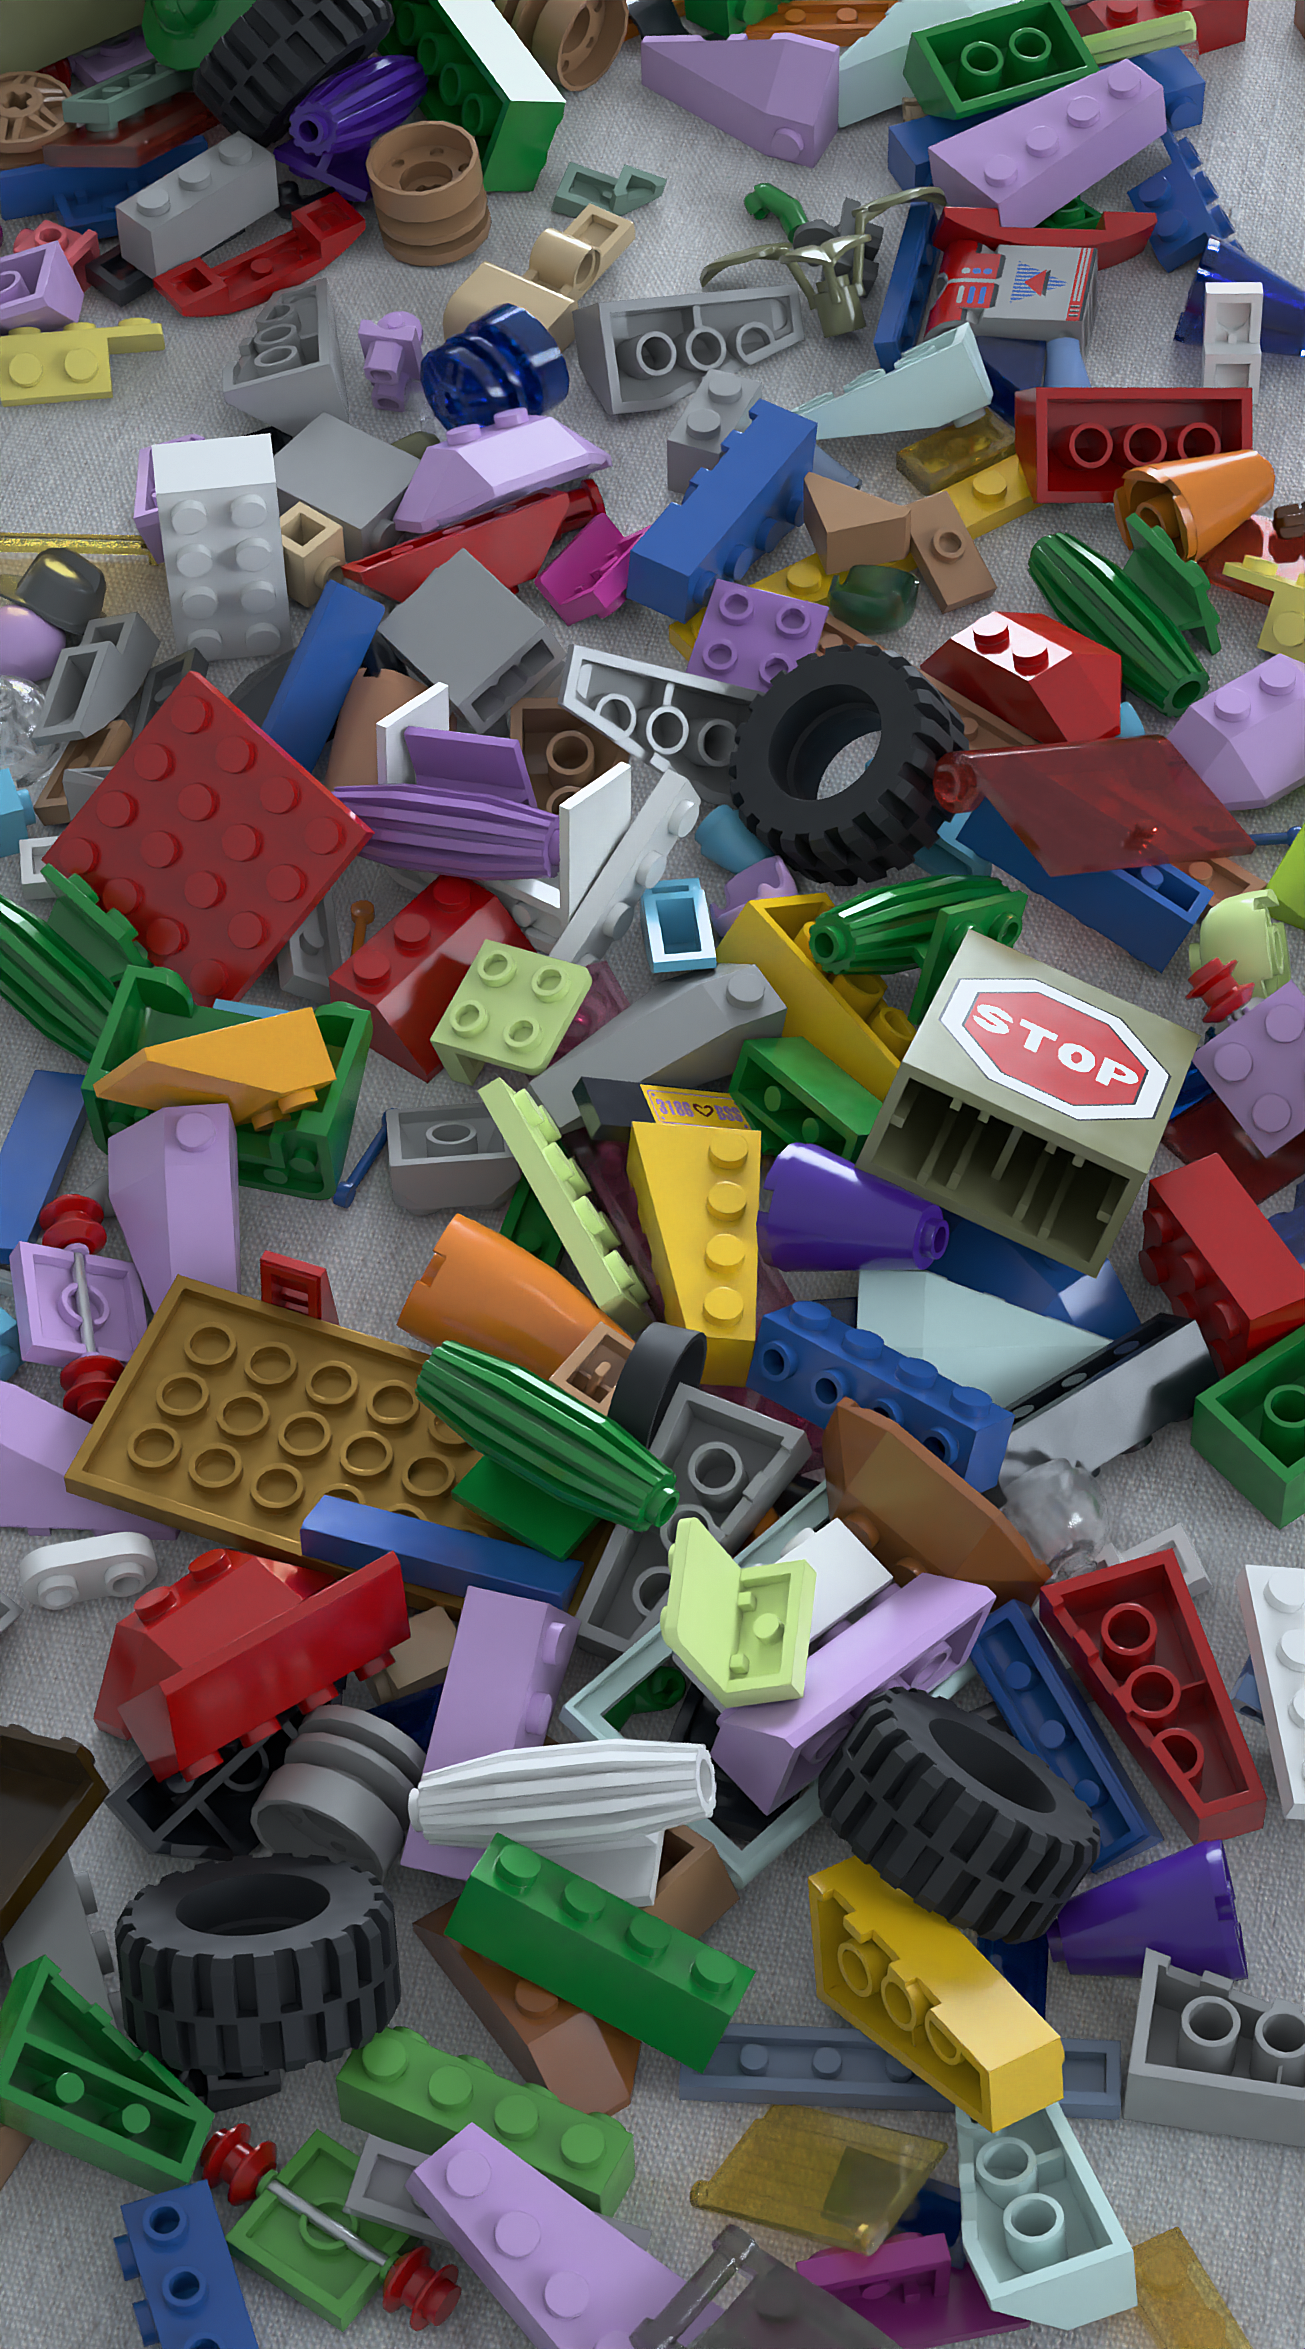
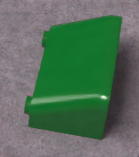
[80,964,373,1201]

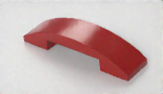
[153,191,366,317]
[932,207,1157,271]

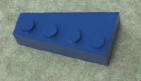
[626,398,818,624]

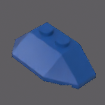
[924,1207,1142,1340]

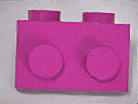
[534,513,651,626]

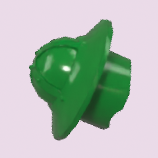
[142,0,256,72]

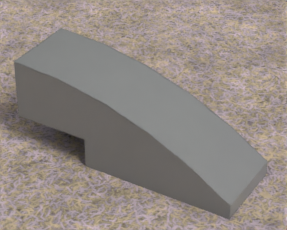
[30,612,160,746]

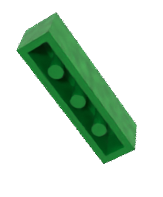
[443,1832,756,2074]

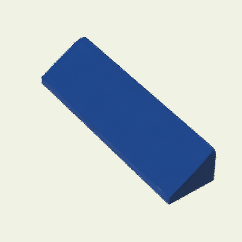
[261,579,385,774]
[300,1495,584,1613]
[969,1599,1164,1874]

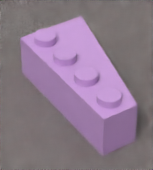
[928,59,1167,228]
[400,1586,581,1882]

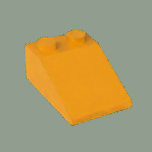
[93,1007,337,1131]

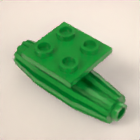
[1027,512,1222,718]
[0,863,155,1066]
[808,874,1028,1026]
[415,1340,680,1563]

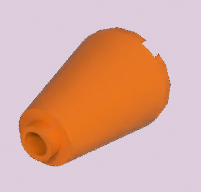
[1113,449,1275,563]

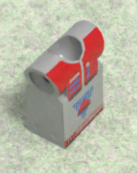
[922,239,1098,376]

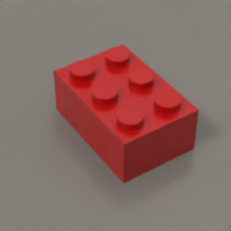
[1138,1153,1305,1380]

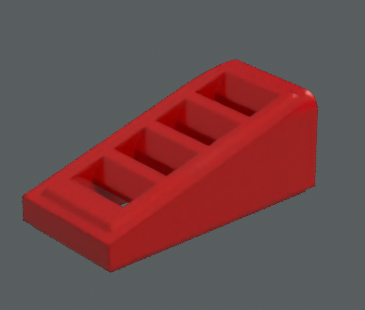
[260,1250,340,1326]

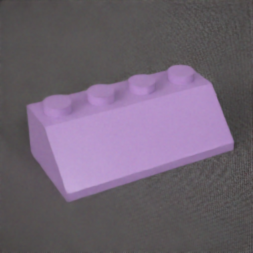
[710,1572,996,1816]

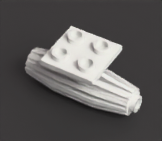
[408,1738,716,1907]

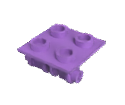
[685,579,829,693]

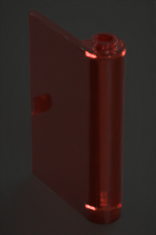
[933,734,1257,877]

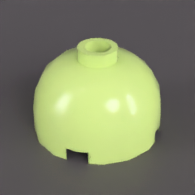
[1189,889,1291,999]

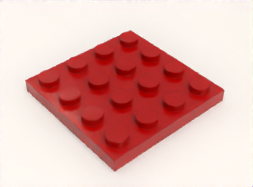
[41,671,375,1008]

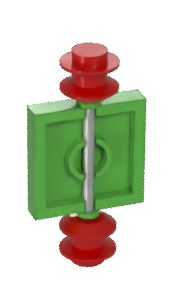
[200,2123,461,2332]

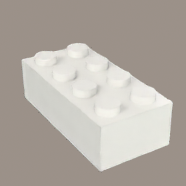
[151,434,293,661]

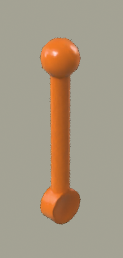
[350,900,375,957]

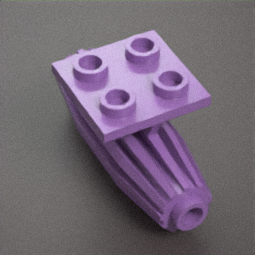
[331,726,560,881]

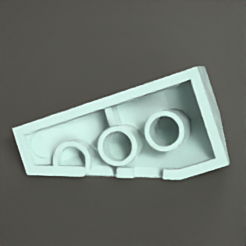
[838,0,1021,128]
[955,2101,1138,2331]

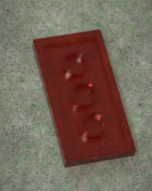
[42,92,221,167]

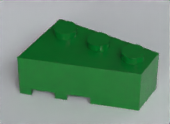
[727,1036,883,1164]
[0,1954,215,2194]

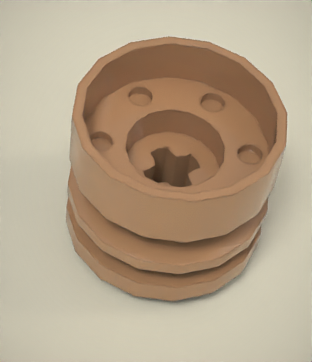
[494,0,629,91]
[0,71,81,171]
[366,121,492,266]

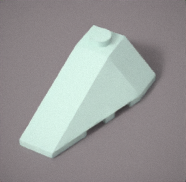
[790,322,993,440]
[857,1270,1114,1408]

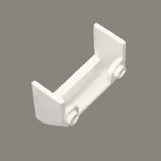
[376,682,631,954]

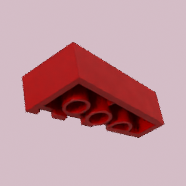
[1039,1548,1268,1845]

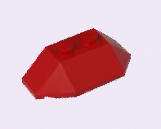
[340,487,570,604]
[920,611,1122,762]
[93,1548,338,1741]

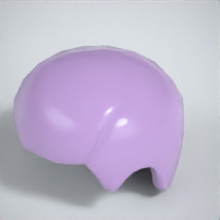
[0,604,66,688]
[709,855,799,938]

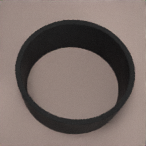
[607,1322,707,1450]

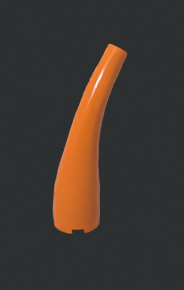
[396,1212,780,1559]

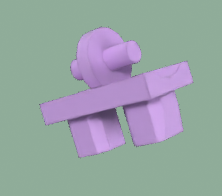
[358,311,428,412]

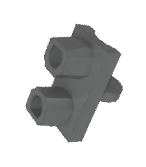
[793,197,884,299]

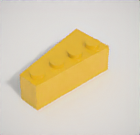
[715,892,917,1103]
[626,1121,761,1387]
[807,1855,1065,2134]

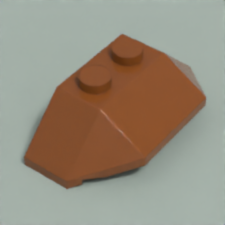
[821,1396,1054,1613]
[412,1895,642,2116]

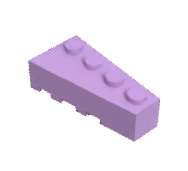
[404,2122,726,2349]

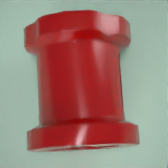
[552,478,606,543]

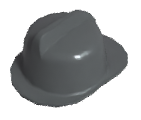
[0,547,107,635]

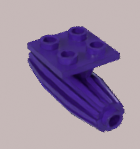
[273,54,429,202]

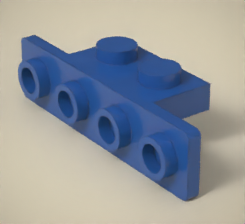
[1127,125,1253,283]
[0,135,208,239]

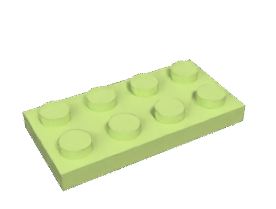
[477,1077,654,1335]

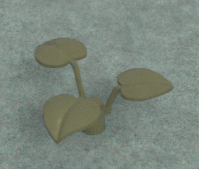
[699,186,947,338]

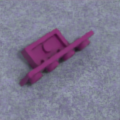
[723,2232,1031,2349]

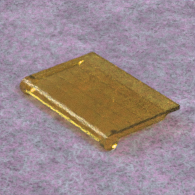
[0,532,159,566]
[690,2104,950,2256]

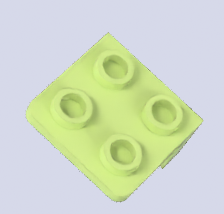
[430,939,592,1086]
[660,1517,817,1708]

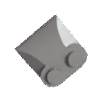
[386,1102,520,1215]

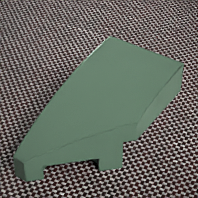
[551,161,667,218]

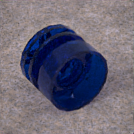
[420,303,570,431]

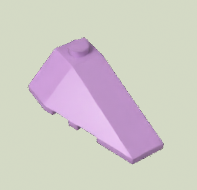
[641,33,839,169]
[0,240,84,336]
[108,1103,241,1315]
[0,1380,181,1540]

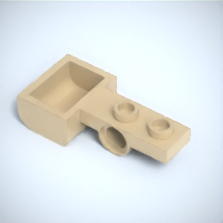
[442,203,636,383]

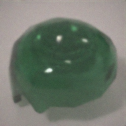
[827,565,920,636]

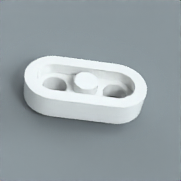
[19,1532,158,1610]

